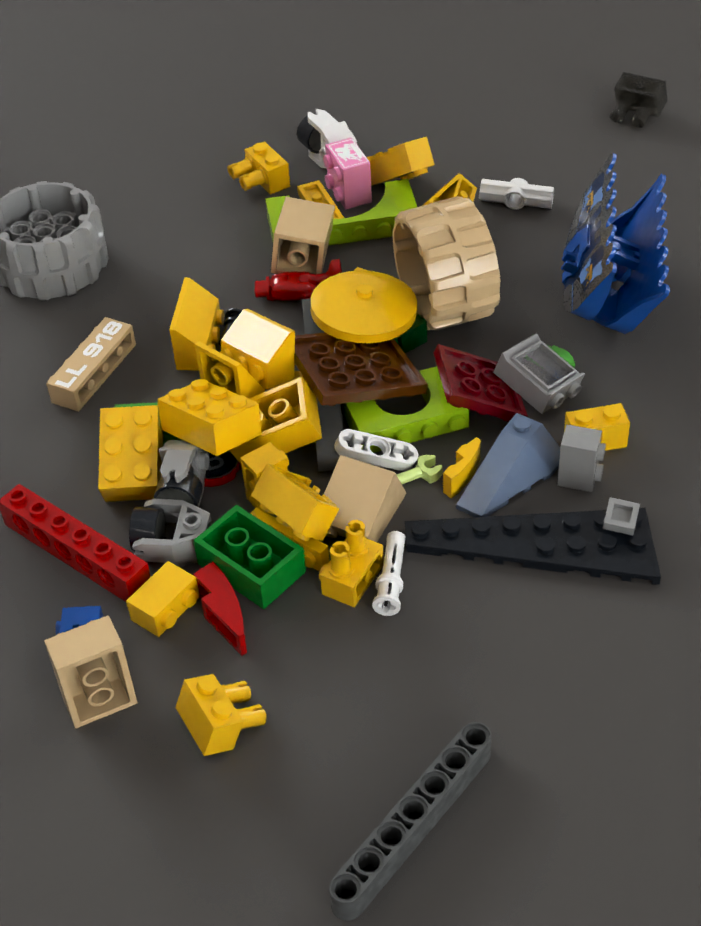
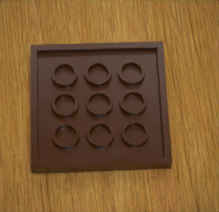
[295,333,428,406]

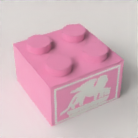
[323,138,372,210]

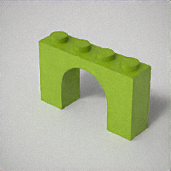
[341,366,469,453]

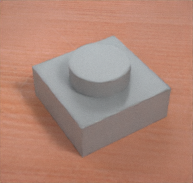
[603,497,640,536]

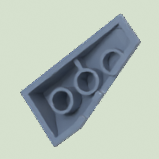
[456,413,560,517]

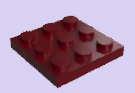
[433,344,528,422]

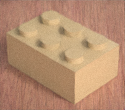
[44,615,138,729]

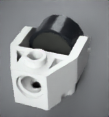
[296,109,357,168]

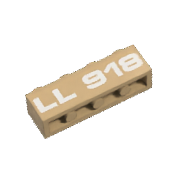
[46,317,136,412]

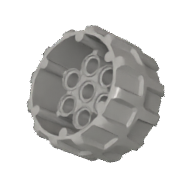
[0,181,109,301]

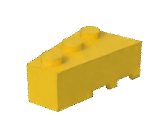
[367,136,435,186]

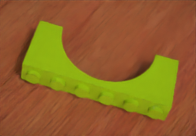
[265,179,417,245]

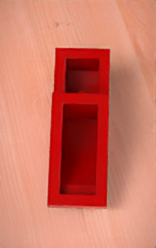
[193,561,247,656]

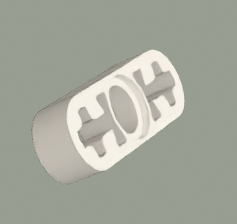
[334,429,418,471]

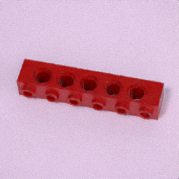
[0,484,151,602]

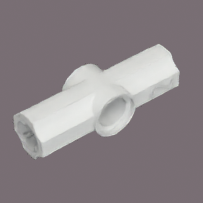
[479,178,555,210]

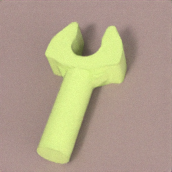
[396,455,443,485]

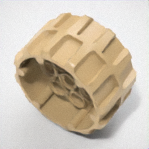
[392,196,501,331]

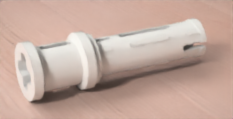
[372,531,406,616]

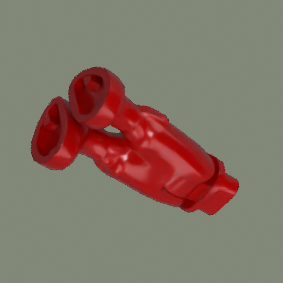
[255,259,342,301]

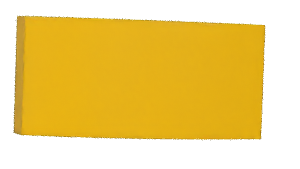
[443,437,481,499]

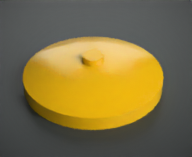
[310,270,417,343]

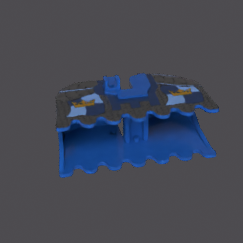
[561,153,670,334]

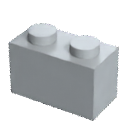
[557,424,606,492]

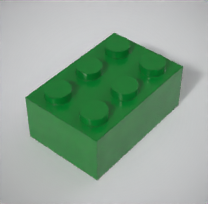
[193,504,306,609]

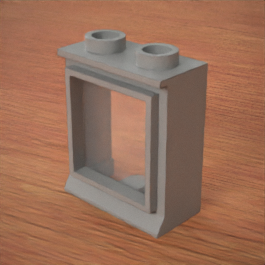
[493,333,585,414]

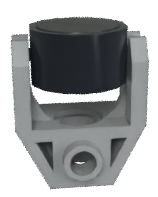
[154,440,210,507]
[129,498,212,568]

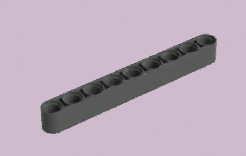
[301,298,343,472]

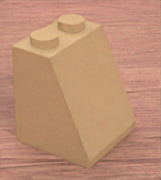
[271,196,335,274]
[324,455,406,542]

